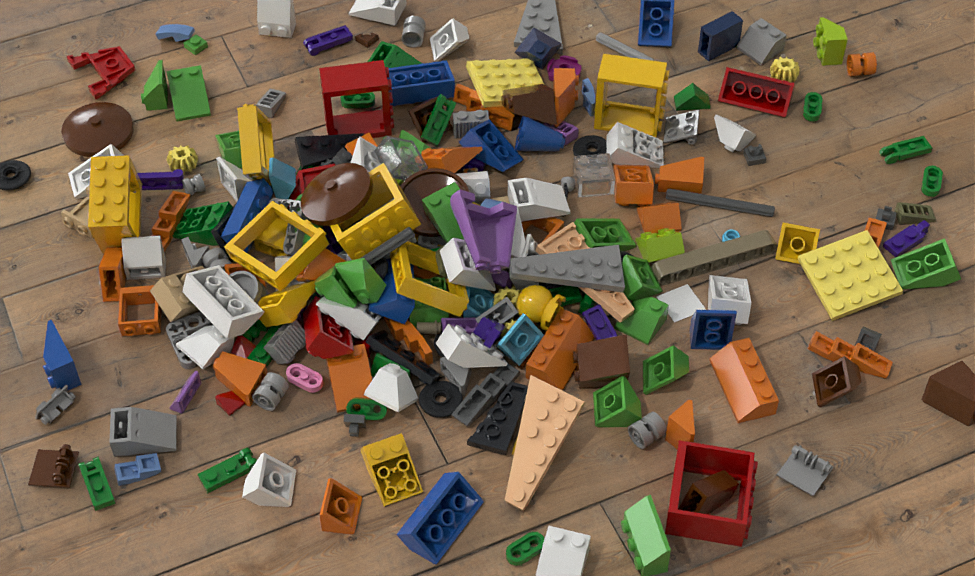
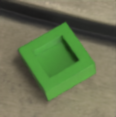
[184,34,208,55]

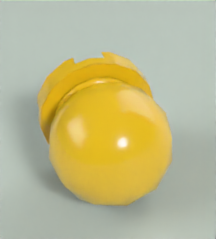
[516,285,566,331]

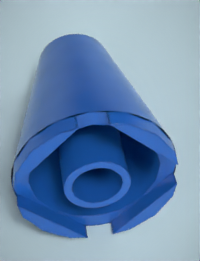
[515,116,565,151]

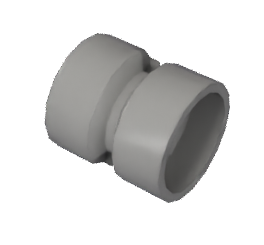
[401,16,426,48]
[202,248,232,271]
[252,372,289,411]
[628,412,667,449]

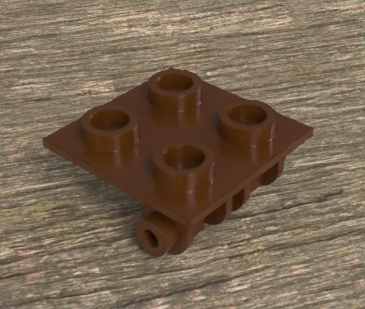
[28,444,79,488]

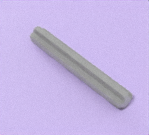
[596,32,654,61]

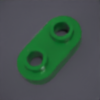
[340,92,375,109]
[803,92,823,121]
[921,166,943,197]
[346,397,387,420]
[506,532,545,566]

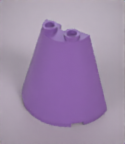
[450,190,517,274]

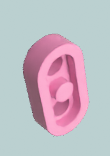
[286,363,323,393]

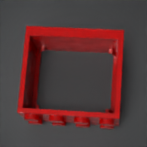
[319,60,394,138]
[665,440,758,547]

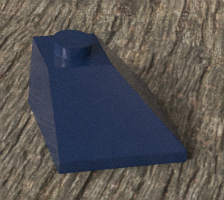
[515,27,562,70]

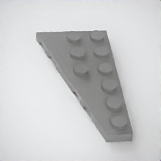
[514,0,563,55]
[509,245,625,292]

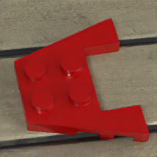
[66,46,136,100]

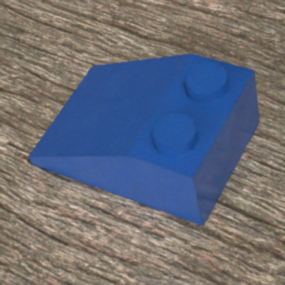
[638,0,674,47]
[459,119,524,172]
[689,310,737,350]
[43,320,81,391]

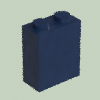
[698,11,743,62]

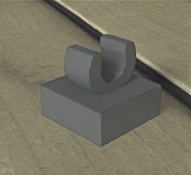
[743,144,766,166]
[876,206,897,230]
[855,326,882,352]
[343,414,367,437]

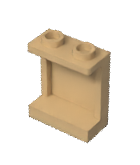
[61,185,94,239]

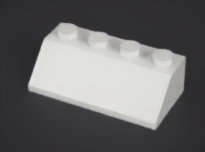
[182,265,264,339]

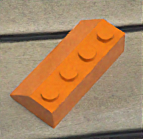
[526,308,595,391]
[709,338,779,423]

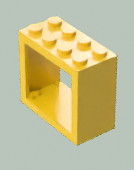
[594,53,670,138]
[88,155,142,254]
[331,163,421,260]

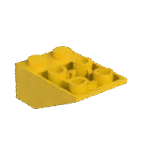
[257,280,316,327]
[360,433,423,506]

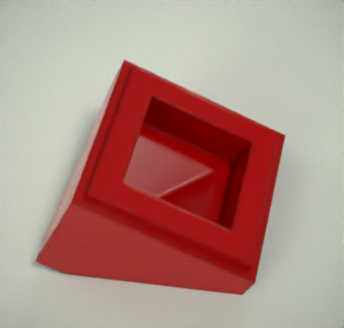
[230,335,256,359]
[215,391,245,416]

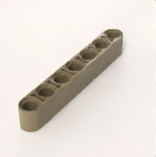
[651,230,778,285]

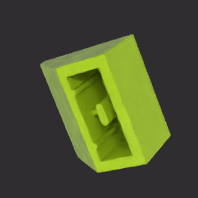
[813,17,848,66]
[635,228,685,262]

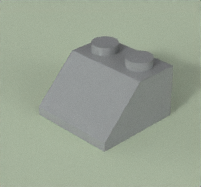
[736,18,787,65]

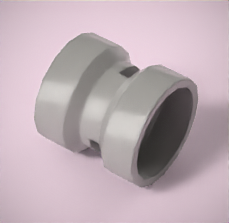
[182,174,206,196]

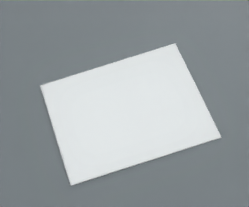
[656,284,706,322]

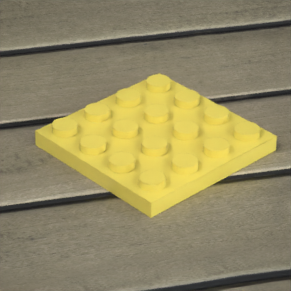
[466,58,544,107]
[798,230,903,321]

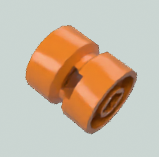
[846,52,877,76]

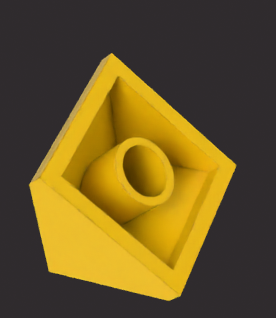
[775,222,820,264]

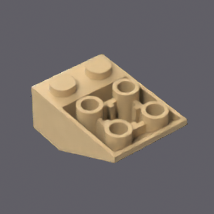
[150,266,204,322]

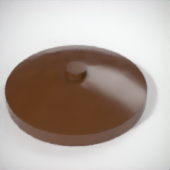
[61,102,134,157]
[301,163,373,226]
[400,168,469,237]

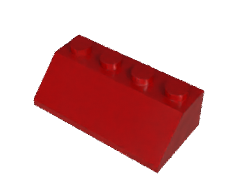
[718,67,796,117]
[303,296,354,359]

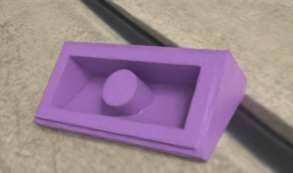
[170,371,201,414]

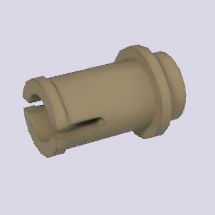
[417,320,441,336]

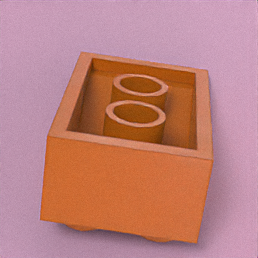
[553,68,579,127]
[416,147,483,173]
[613,164,654,206]
[326,344,372,413]

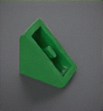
[674,83,711,111]

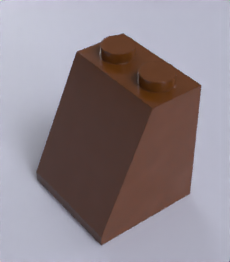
[501,84,557,125]
[573,335,630,389]
[921,361,975,427]

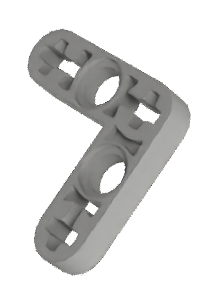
[268,198,308,256]
[166,311,213,369]

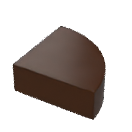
[355,33,379,48]

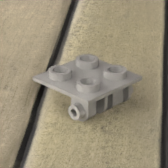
[663,110,700,145]
[776,445,834,496]

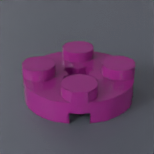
[547,55,581,82]

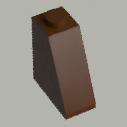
[678,470,739,515]

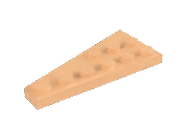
[536,222,635,323]
[505,375,585,512]

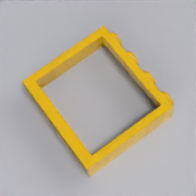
[237,104,275,185]
[224,201,329,292]
[390,241,469,317]

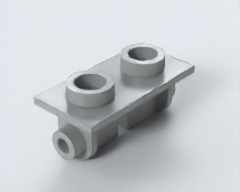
[35,385,76,425]

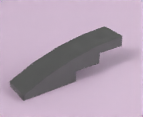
[451,364,520,427]

